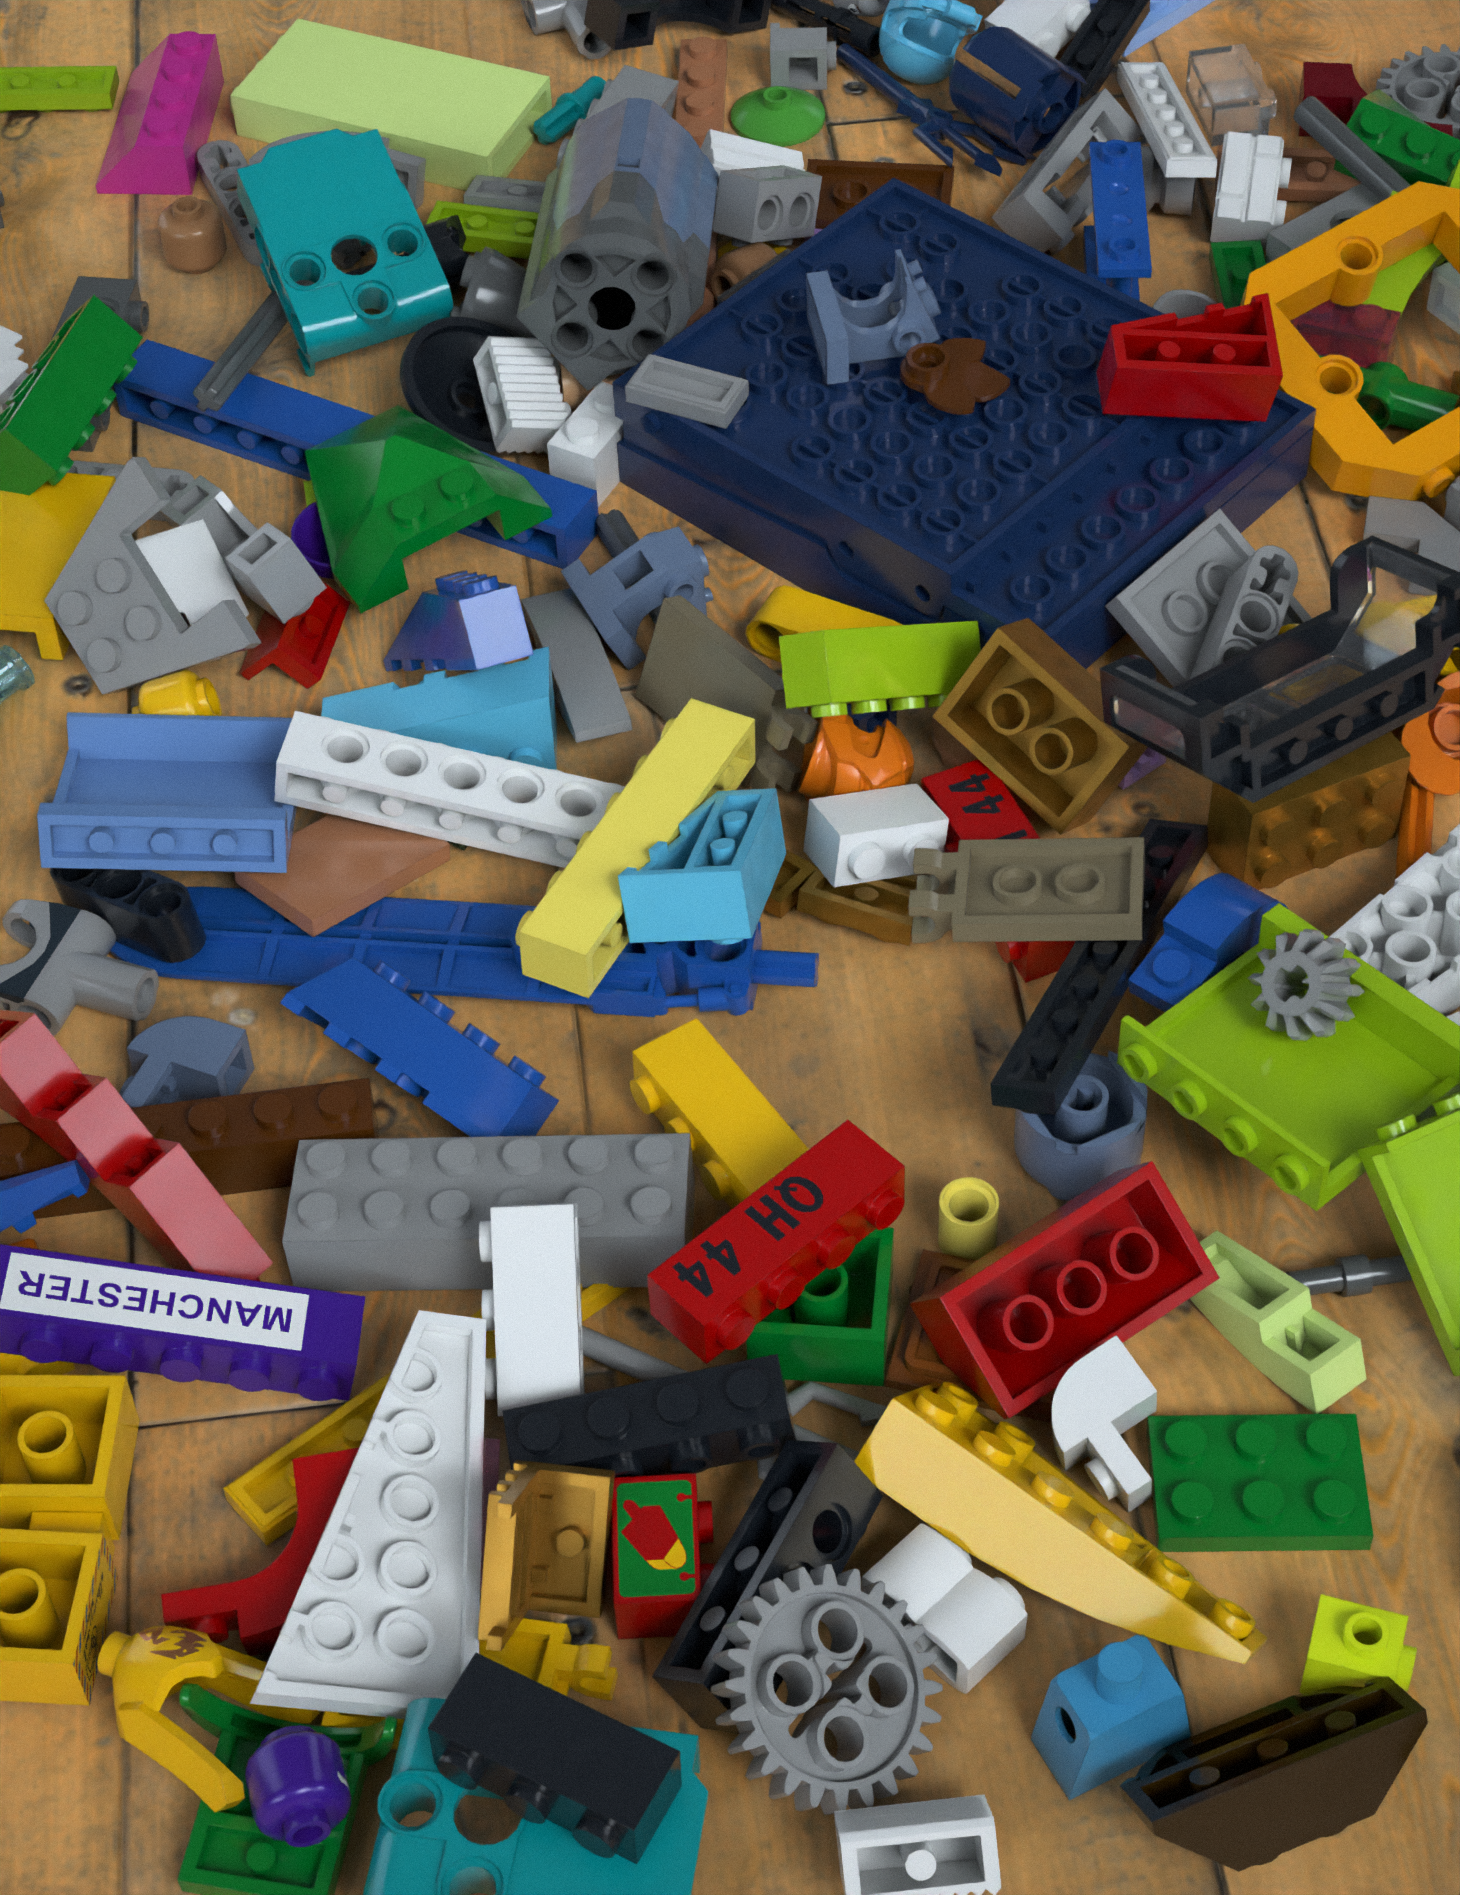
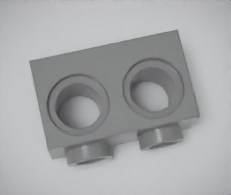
[713,165,822,247]

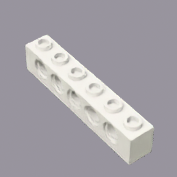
[274,711,625,868]

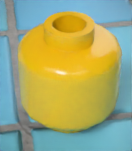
[132,669,222,716]

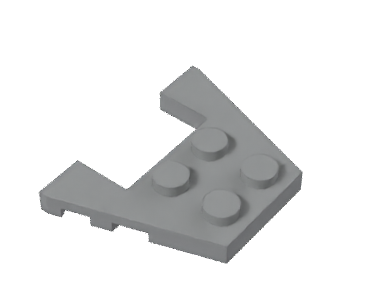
[44,457,262,695]

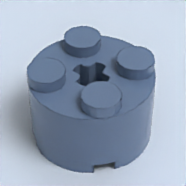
[1014,1050,1148,1201]

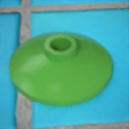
[731,86,825,147]

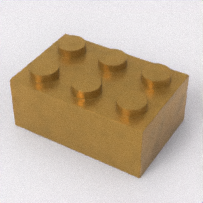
[932,618,1148,835]
[1206,731,1411,890]

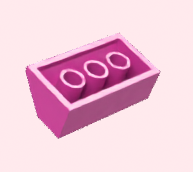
[96,31,224,195]

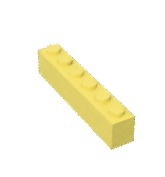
[515,698,755,998]

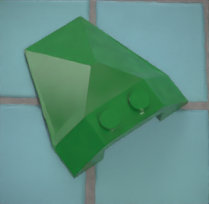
[305,405,552,614]

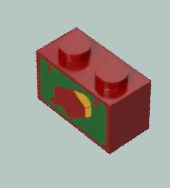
[612,1473,715,1640]

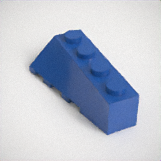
[383,570,534,671]
[280,957,559,1137]

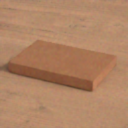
[234,814,450,937]

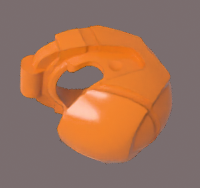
[798,707,915,803]

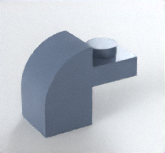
[119,1016,255,1108]

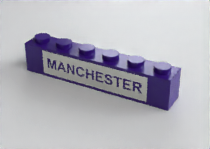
[0,1244,365,1401]

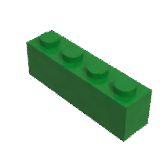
[1333,89,1460,186]

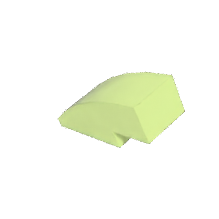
[1190,1230,1367,1414]

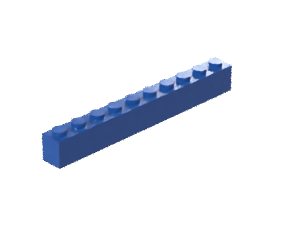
[113,339,599,569]

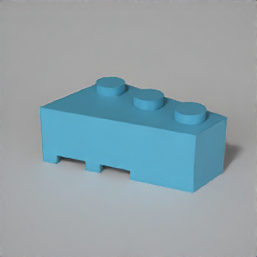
[618,788,786,945]

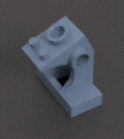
[806,249,941,385]
[561,526,713,671]

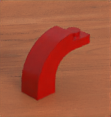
[161,1447,359,1656]

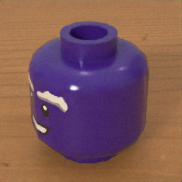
[245,1725,352,1847]

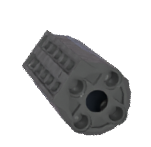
[516,98,718,391]

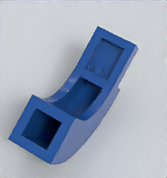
[1128,873,1288,1012]

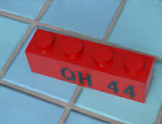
[921,759,1076,983]
[647,1119,905,1365]

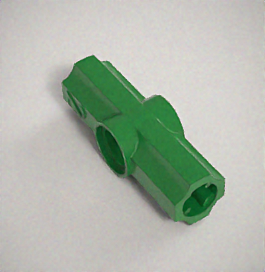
[1319,355,1460,432]

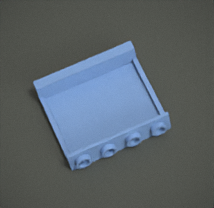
[37,712,297,873]

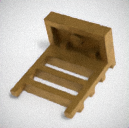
[478,1460,615,1651]

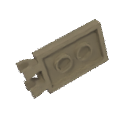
[635,595,819,793]
[908,837,1145,943]

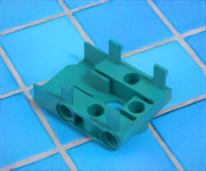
[237,128,453,377]
[363,1697,709,1895]

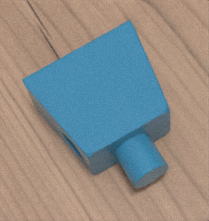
[1031,1635,1191,1801]

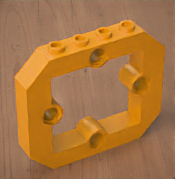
[1240,181,1460,501]

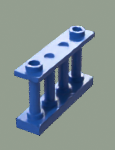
[1083,140,1152,301]

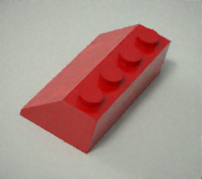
[910,1161,1220,1419]

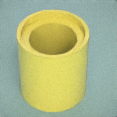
[938,1177,999,1260]

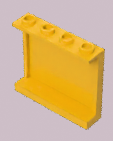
[0,473,116,660]

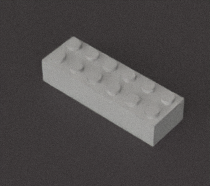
[282,1133,695,1291]

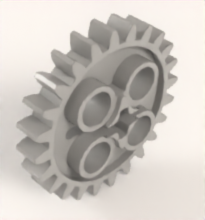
[1376,44,1460,140]
[711,1564,943,1815]

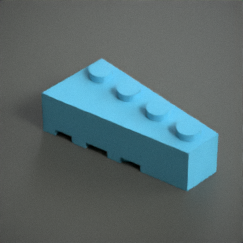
[321,646,557,770]

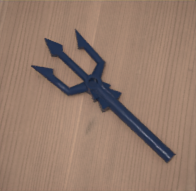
[836,43,1027,177]

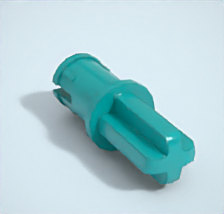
[533,76,606,145]

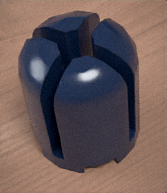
[949,27,1087,160]

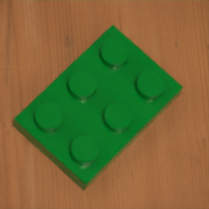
[1146,1414,1373,1552]

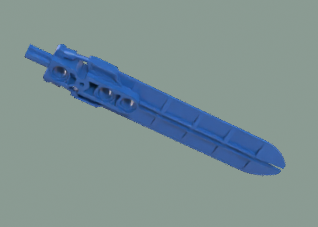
[110,887,819,1017]

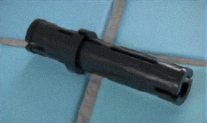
[770,0,880,57]

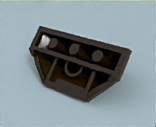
[1120,1676,1428,1872]

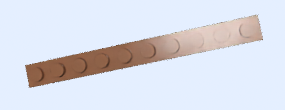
[675,37,728,329]

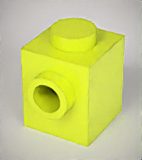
[1299,1594,1417,1693]

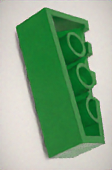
[0,295,143,495]

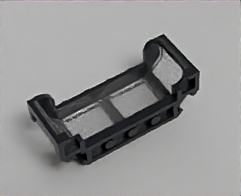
[1099,535,1460,803]

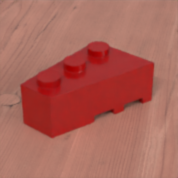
[1097,293,1283,422]

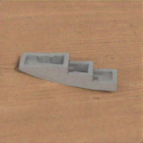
[520,588,633,743]

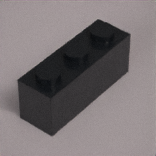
[428,1653,682,1864]

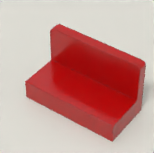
[239,581,350,689]

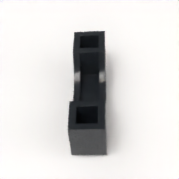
[584,0,772,50]

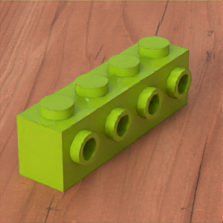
[779,621,981,718]

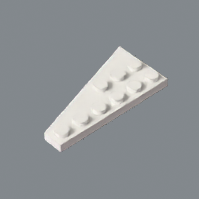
[250,1310,486,1719]

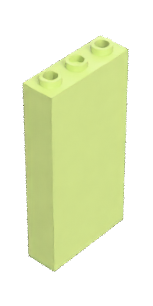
[230,18,552,191]

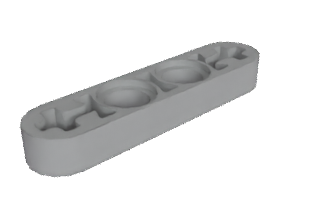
[197,140,263,266]

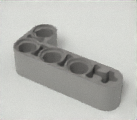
[1183,545,1299,747]

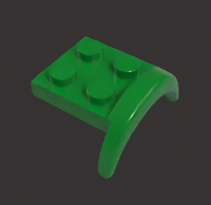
[177,1683,398,1895]

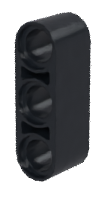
[50,868,206,963]

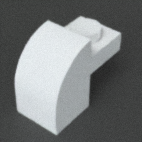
[1051,1335,1157,1513]

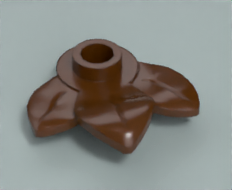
[900,338,1010,415]

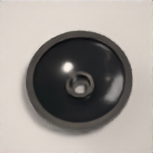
[400,317,517,457]

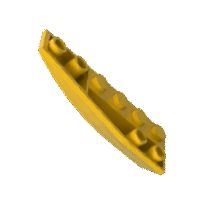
[854,1382,1268,1664]

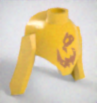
[97,1626,321,1813]

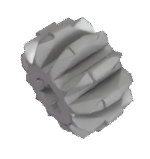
[1247,929,1365,1041]

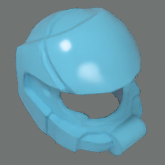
[879,0,983,85]

